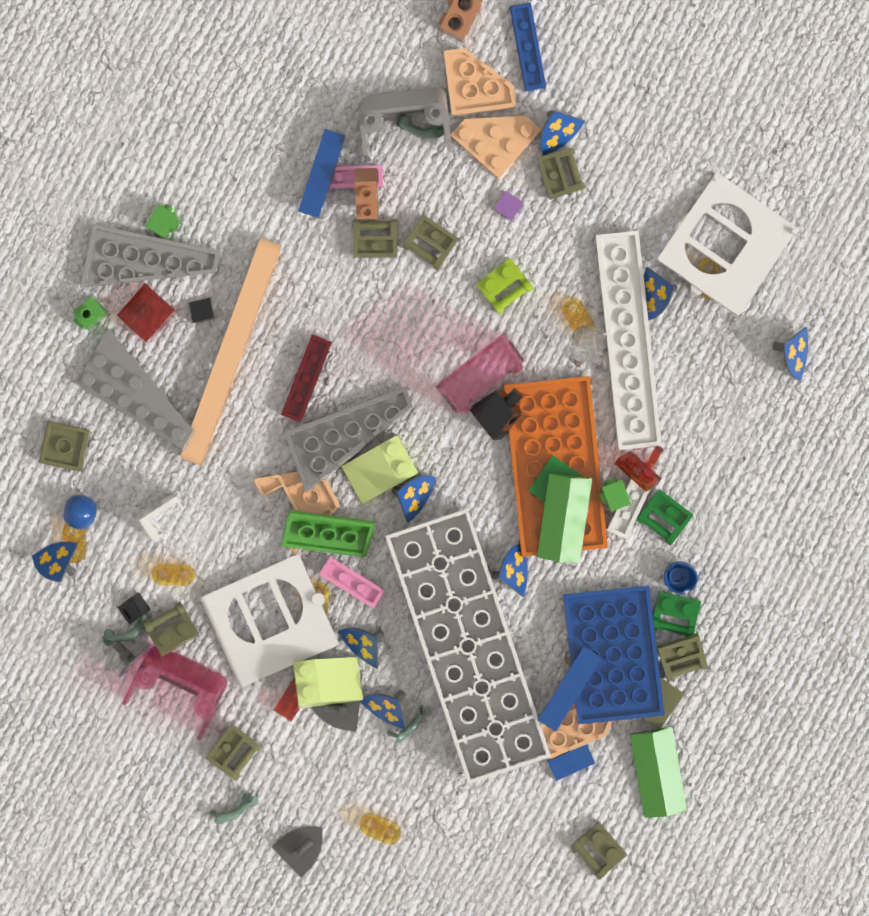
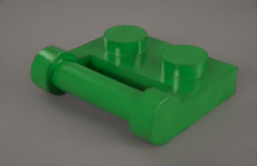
[636,489,693,546]
[653,591,701,636]

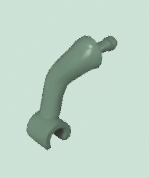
[396,115,444,138]
[103,615,147,646]
[386,705,432,743]
[210,792,259,824]

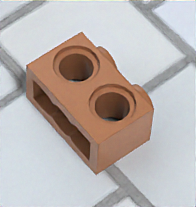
[438,0,483,43]
[354,168,378,220]

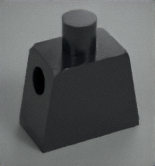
[468,388,523,440]

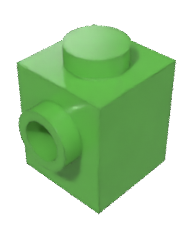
[145,204,180,240]
[72,296,108,330]
[599,477,631,512]

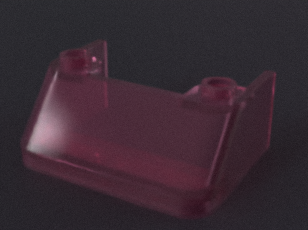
[435,332,525,415]
[121,646,228,741]

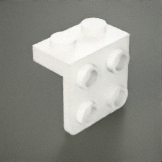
[139,495,182,542]

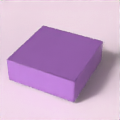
[494,191,523,221]

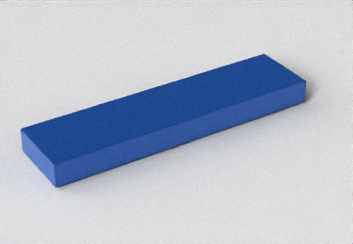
[509,2,546,92]
[298,129,346,218]
[537,646,602,732]

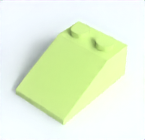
[341,435,419,504]
[293,657,363,708]

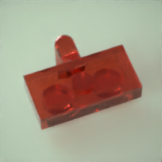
[615,446,663,492]

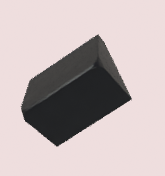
[189,298,215,324]
[117,593,151,625]

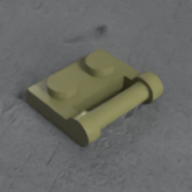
[537,147,586,200]
[402,214,459,271]
[354,219,397,258]
[142,602,200,657]
[657,633,708,682]
[205,723,263,781]
[570,821,628,880]

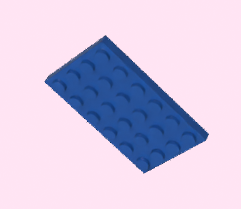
[563,586,665,725]

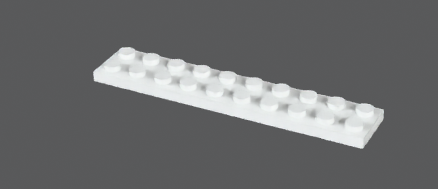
[595,230,662,450]

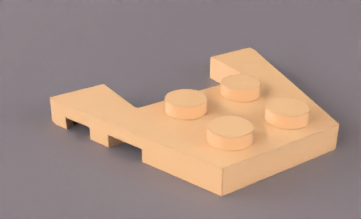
[254,472,341,554]

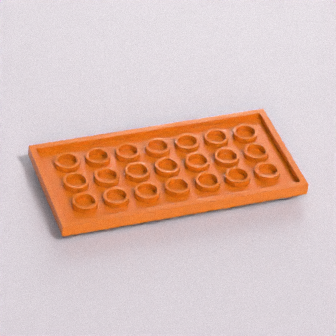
[504,376,608,557]

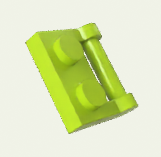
[476,258,534,315]

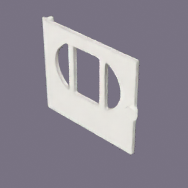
[657,172,798,317]
[200,554,339,688]

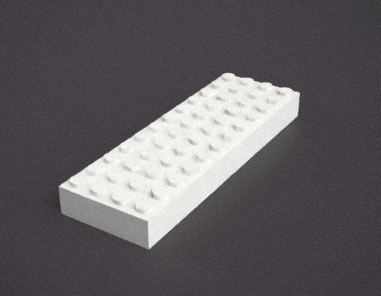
[385,508,551,784]

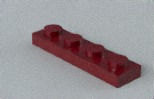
[281,334,332,422]

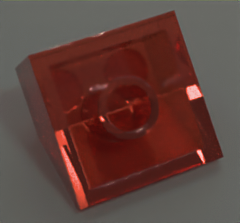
[117,283,178,344]

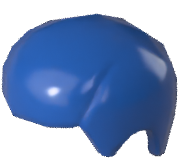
[63,495,97,529]
[663,561,698,594]

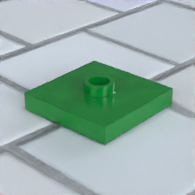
[528,455,584,502]

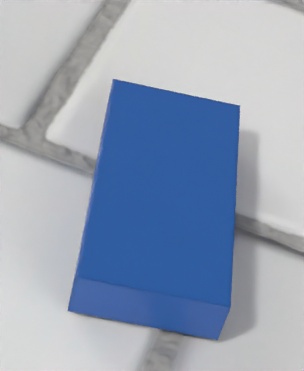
[547,744,595,781]

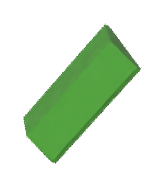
[537,472,592,563]
[281,510,375,557]
[629,726,687,818]

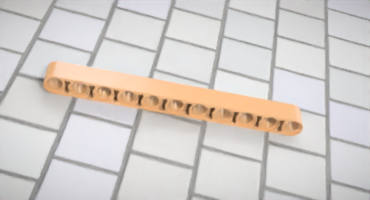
[181,238,282,466]

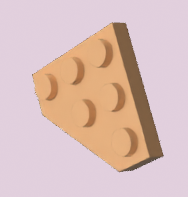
[443,48,516,116]
[451,115,542,179]
[541,690,613,759]

